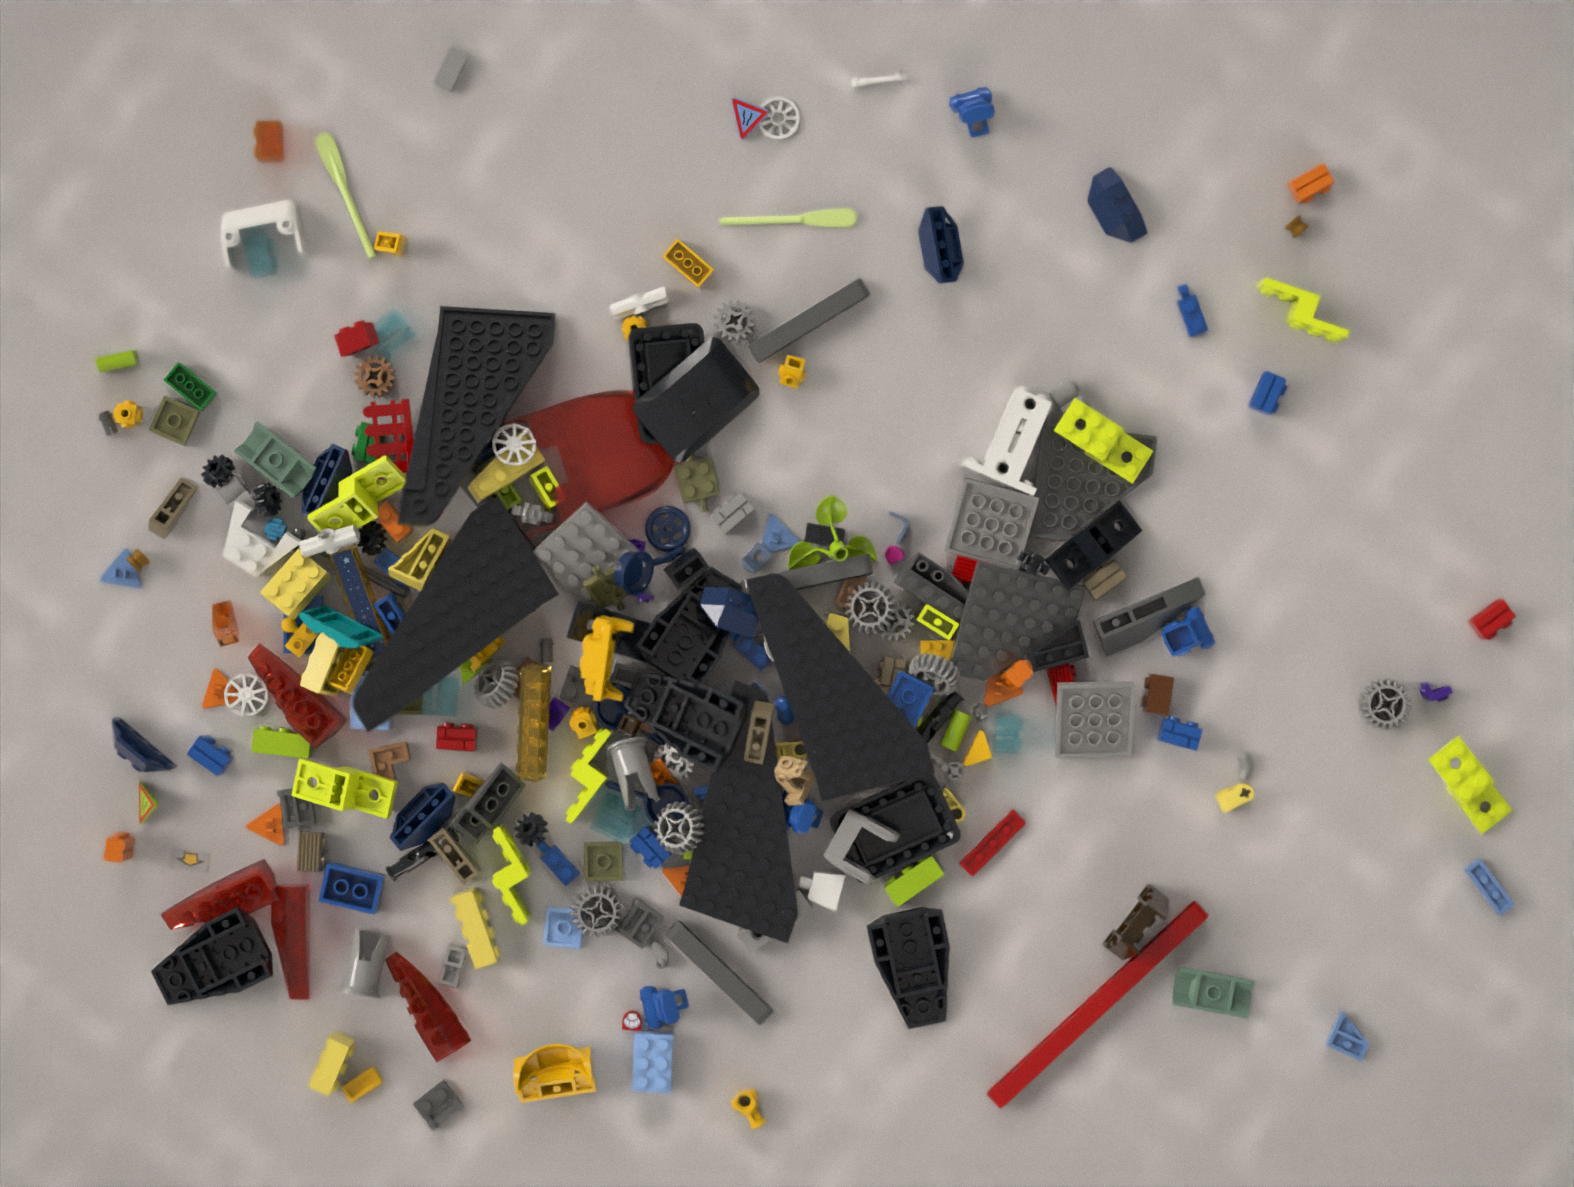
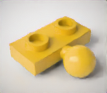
[281,617,319,658]

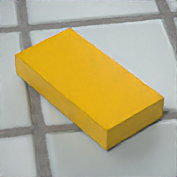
[340,1065,384,1103]

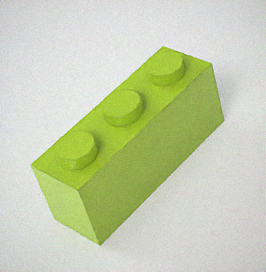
[251,725,314,759]
[884,855,945,907]

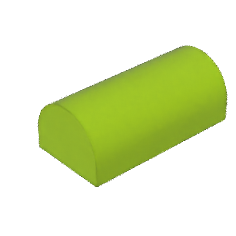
[95,350,139,373]
[495,484,523,511]
[940,709,972,752]

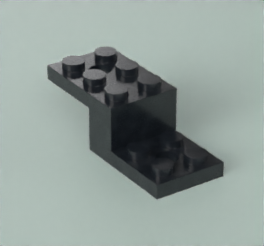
[1045,500,1143,590]
[566,601,651,663]

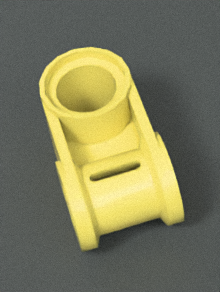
[775,740,807,762]
[1215,782,1254,813]
[942,786,966,823]

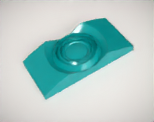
[299,605,384,648]

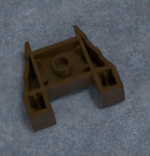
[1102,883,1169,960]

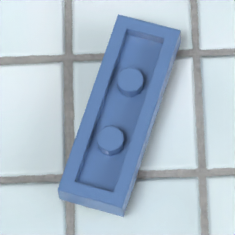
[1463,858,1515,916]

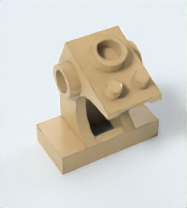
[774,756,816,806]

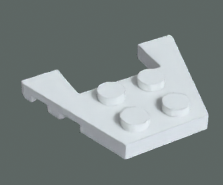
[223,499,301,577]

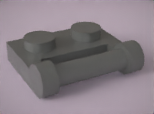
[560,665,595,709]
[277,788,317,829]
[615,897,665,949]
[413,1079,464,1131]

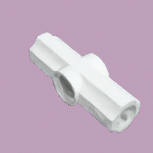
[609,287,669,321]
[299,525,360,557]

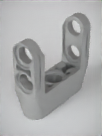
[823,809,900,885]

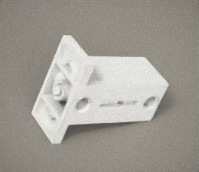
[960,386,1052,496]

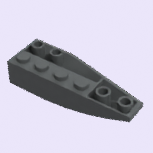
[894,552,968,625]
[1092,577,1206,656]

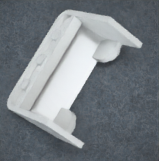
[220,200,308,271]

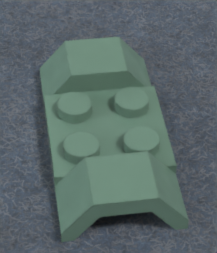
[234,421,317,498]
[1172,967,1255,1019]

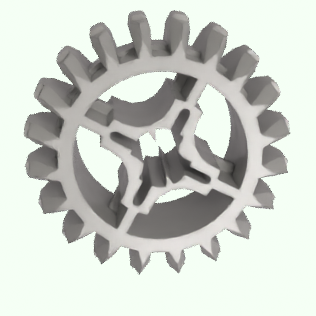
[845,582,897,634]
[908,652,960,696]
[473,657,520,709]
[1358,678,1411,730]
[654,802,705,854]
[570,885,622,938]

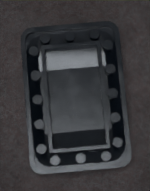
[628,323,705,444]
[633,337,760,462]
[830,774,961,883]

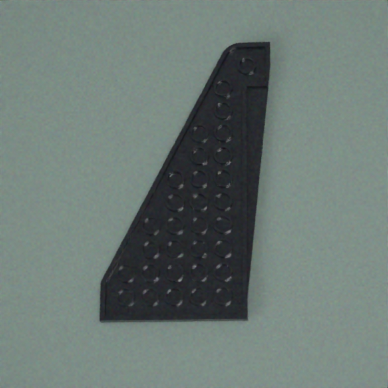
[398,306,556,526]
[352,496,559,733]
[746,573,935,802]
[679,680,798,943]

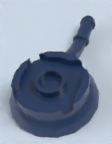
[614,546,685,596]
[594,685,665,746]
[605,780,690,826]

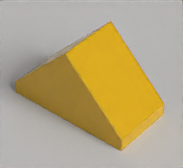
[373,231,407,257]
[962,729,992,766]
[453,771,485,798]

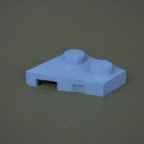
[1325,1011,1370,1062]

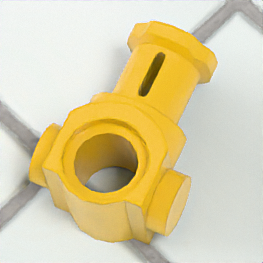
[731,1089,766,1129]

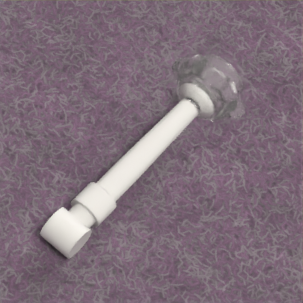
[852,67,908,88]

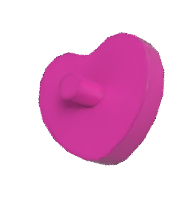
[885,545,905,565]

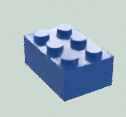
[318,861,387,915]

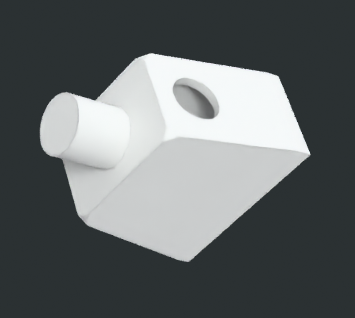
[798,871,845,911]

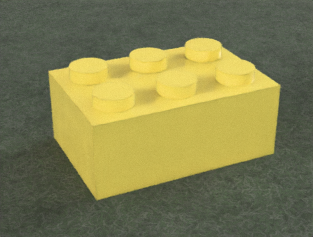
[260,549,331,620]
[300,633,346,697]

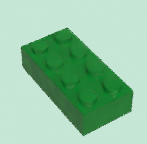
[164,362,218,411]

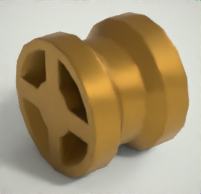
[1284,215,1309,239]
[126,549,150,572]

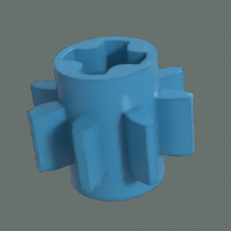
[264,517,287,541]

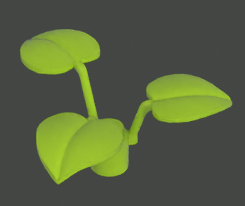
[788,495,877,570]

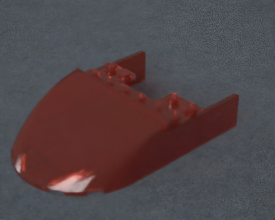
[496,389,675,537]

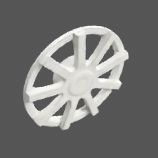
[758,96,800,140]
[492,423,536,466]
[224,673,268,717]

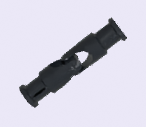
[917,691,965,743]
[386,827,460,882]

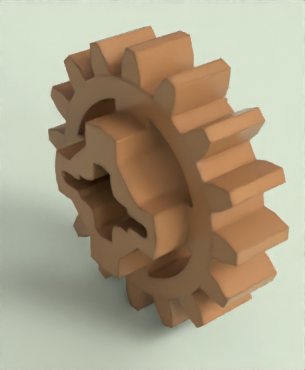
[354,355,396,397]

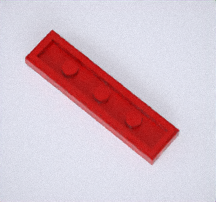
[959,809,1026,877]

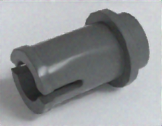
[98,410,118,436]
[291,528,307,552]
[539,638,554,663]

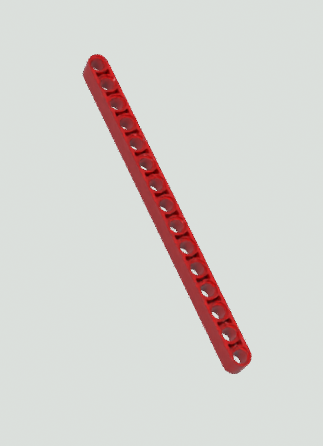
[986,900,1209,1109]

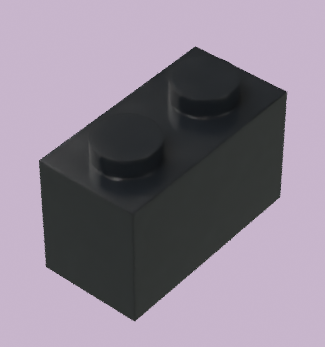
[804,523,845,546]
[663,547,709,590]

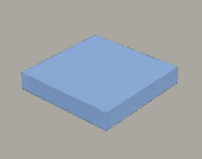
[543,906,585,949]

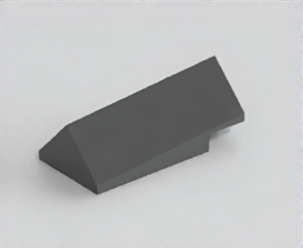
[451,763,526,845]

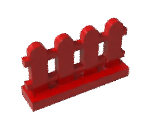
[362,399,414,479]

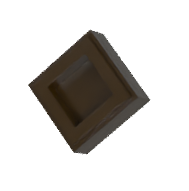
[616,713,642,738]

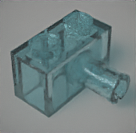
[993,713,1024,754]

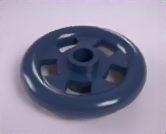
[645,506,691,552]

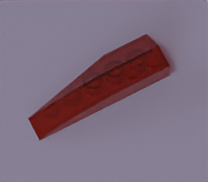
[247,643,348,749]
[161,858,281,930]
[271,884,310,1000]
[385,952,472,1063]

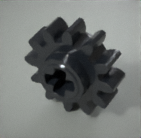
[201,454,235,488]
[252,482,282,517]
[357,521,388,556]
[1016,551,1050,575]
[514,812,549,847]

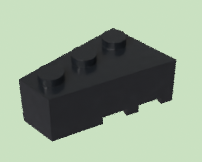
[1027,620,1089,672]

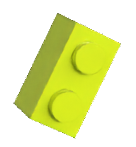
[528,466,567,513]
[916,604,959,640]

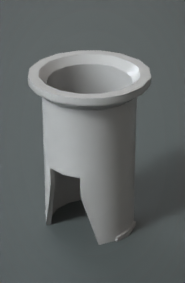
[605,737,660,810]
[337,929,391,999]

